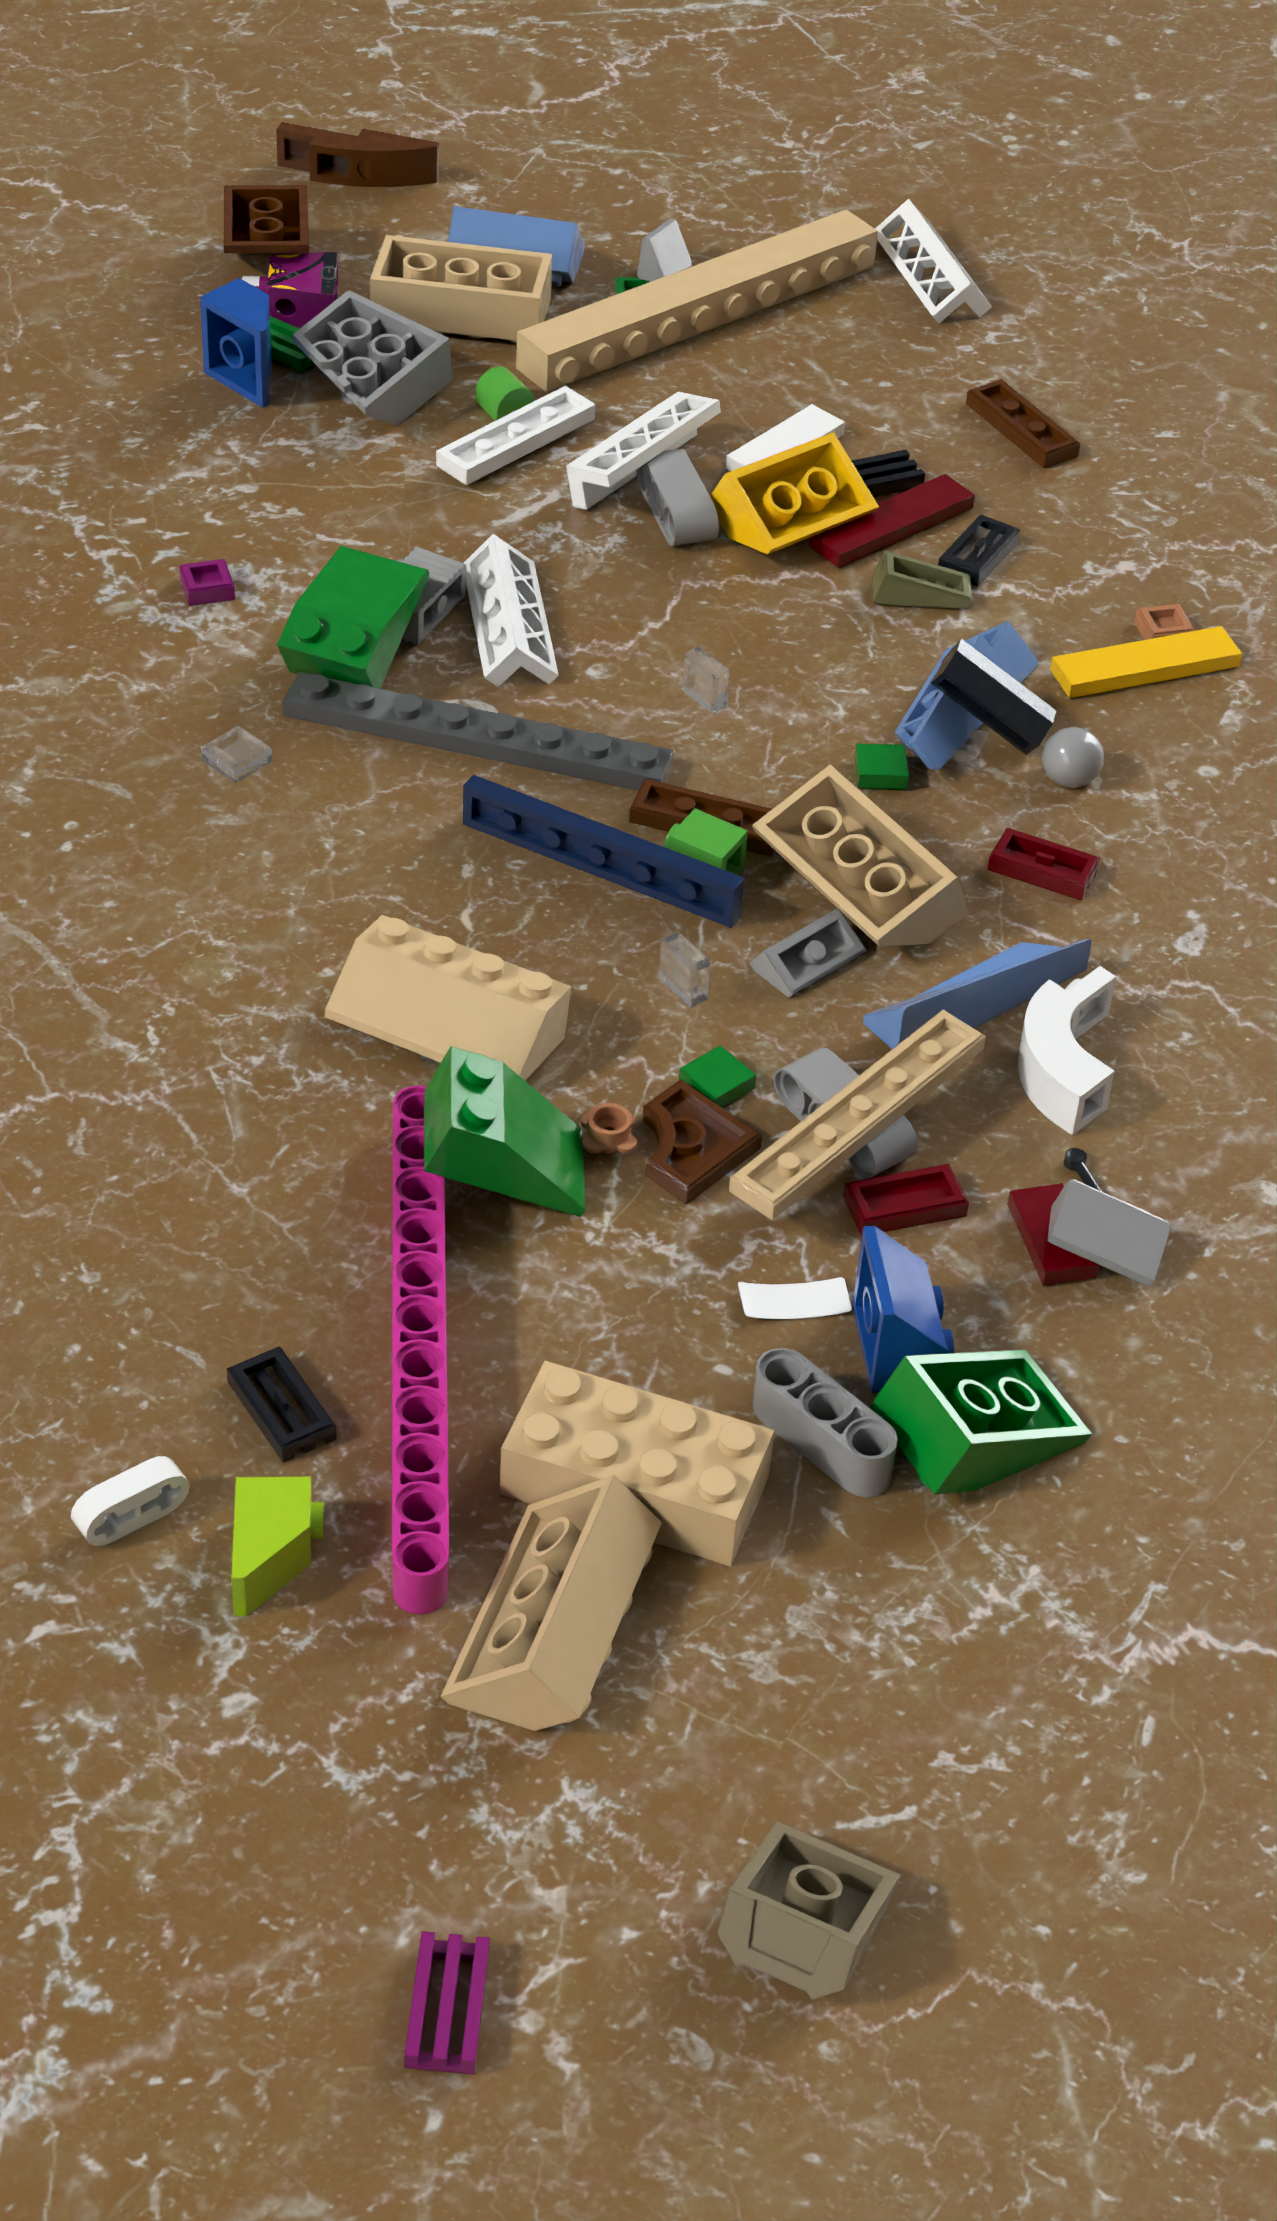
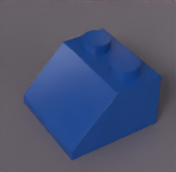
[200,278,272,408]
[852,1226,954,1393]

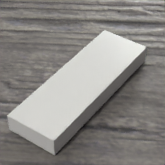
[725,404,845,471]

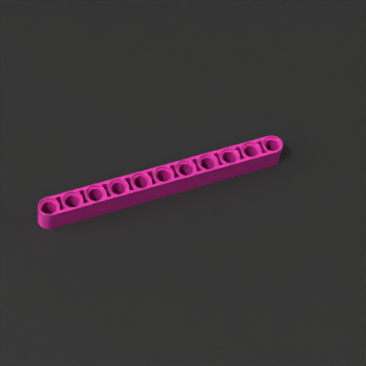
[392,1085,449,1615]

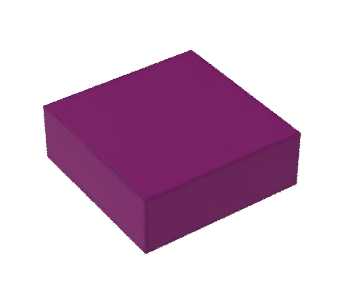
[179,559,235,606]

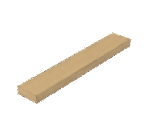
[729,1010,986,1220]

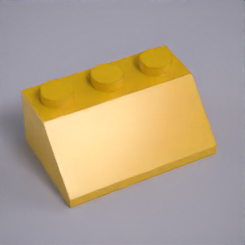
[710,432,879,554]

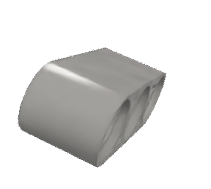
[636,449,719,546]
[774,1047,918,1179]
[752,1348,898,1498]

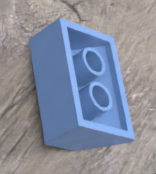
[448,206,585,287]

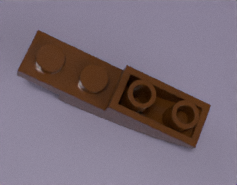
[276,122,439,187]

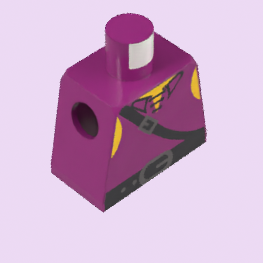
[242,252,338,328]

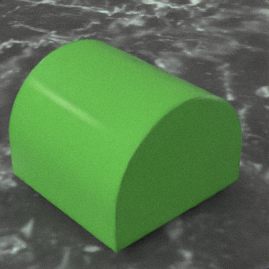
[475,366,535,421]

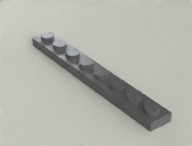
[283,672,673,791]

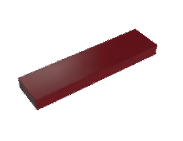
[809,474,975,568]

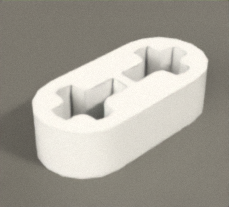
[71,1456,190,1546]

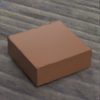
[1134,604,1195,640]

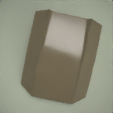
[717,1822,901,2000]

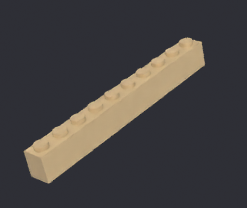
[516,209,878,392]

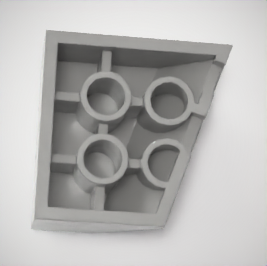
[293,290,453,426]

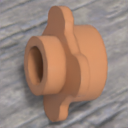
[581,1103,637,1154]

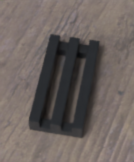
[851,450,925,497]
[938,514,1020,587]
[227,1346,337,1463]

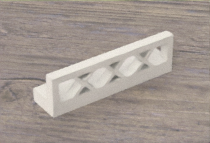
[875,199,992,323]
[566,392,721,510]
[464,534,559,687]

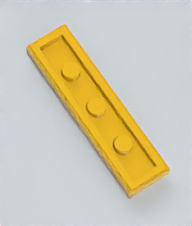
[1050,626,1243,698]

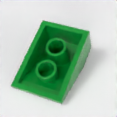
[277,546,430,689]
[424,1046,585,1217]
[869,1350,1092,1495]

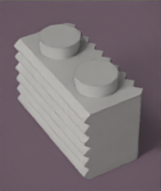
[397,546,466,647]

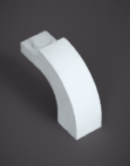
[1018,966,1116,1135]

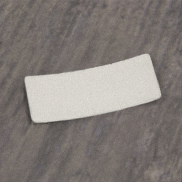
[738,1277,852,1319]

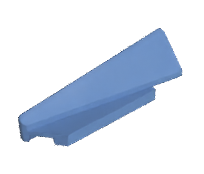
[894,621,1038,770]
[863,939,1092,1049]

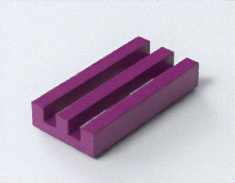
[404,1931,490,2075]

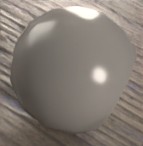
[1042,726,1104,789]

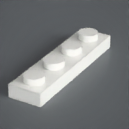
[436,386,596,485]

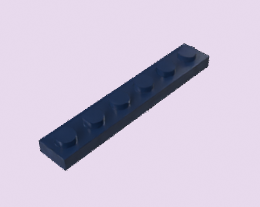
[463,775,744,928]

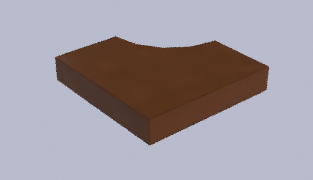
[643,1079,762,1205]

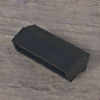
[931,639,1056,755]

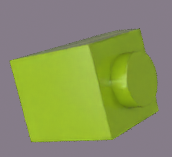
[231,1476,324,1617]

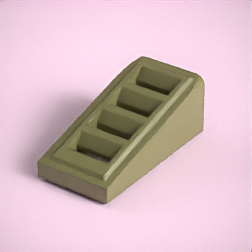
[872,551,972,609]

